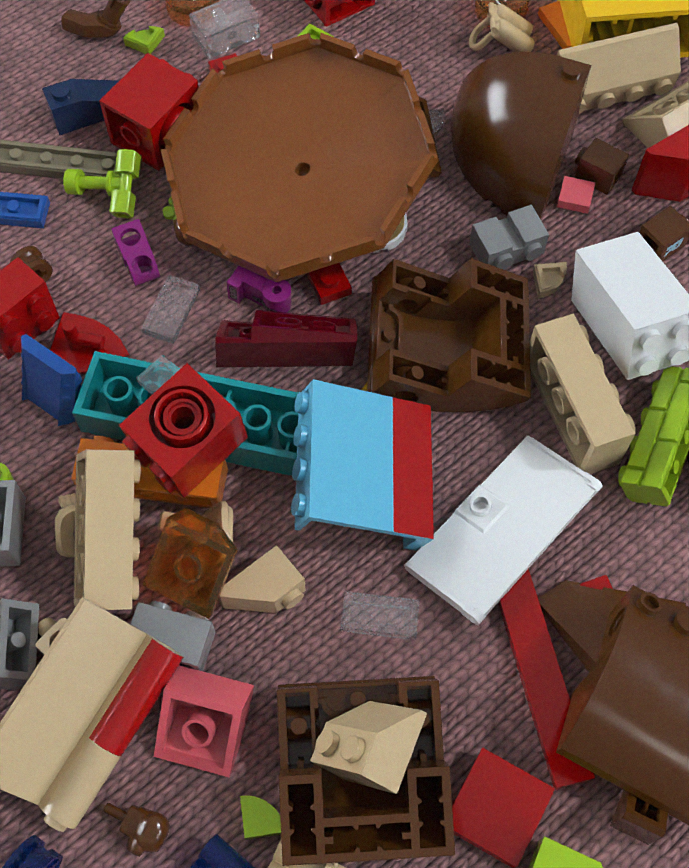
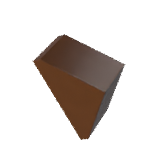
[610,790,668,845]

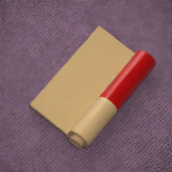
[0,597,184,832]

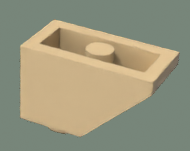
[216,545,306,613]

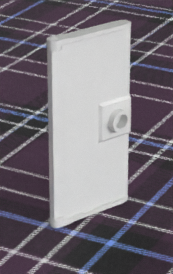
[404,436,603,625]

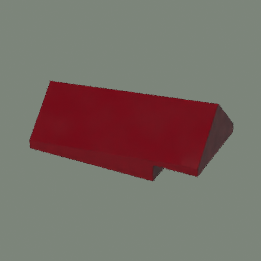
[215,310,357,368]

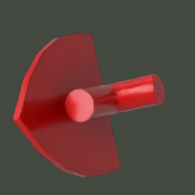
[50,312,129,374]

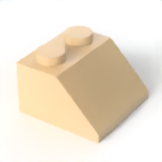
[310,701,427,794]

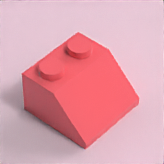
[153,665,254,778]

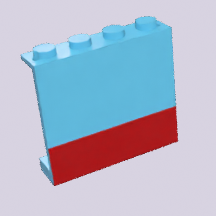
[291,379,434,551]

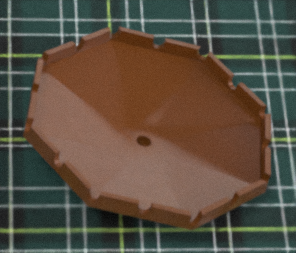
[161,33,439,282]

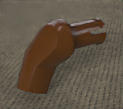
[61,0,130,38]

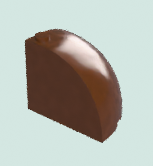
[451,52,592,220]

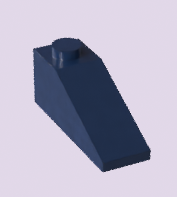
[42,79,119,135]

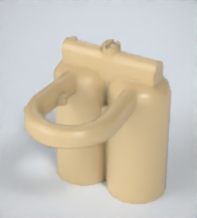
[469,2,535,52]

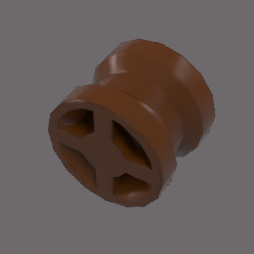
[10,246,53,282]

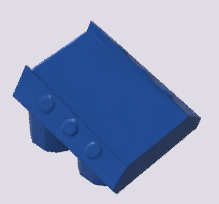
[21,334,83,426]

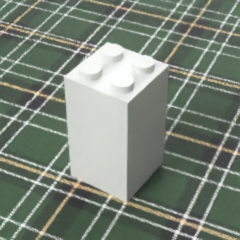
[571,232,689,380]

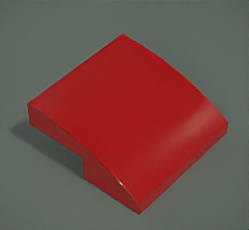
[452,747,555,868]

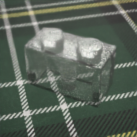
[189,0,260,59]

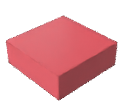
[557,176,595,214]

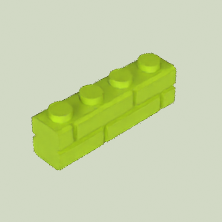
[618,366,689,507]

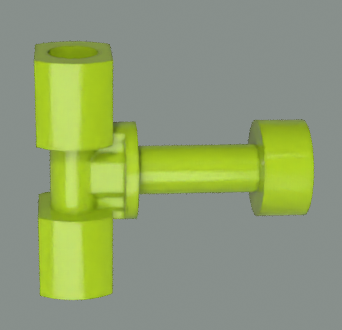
[63,149,141,219]

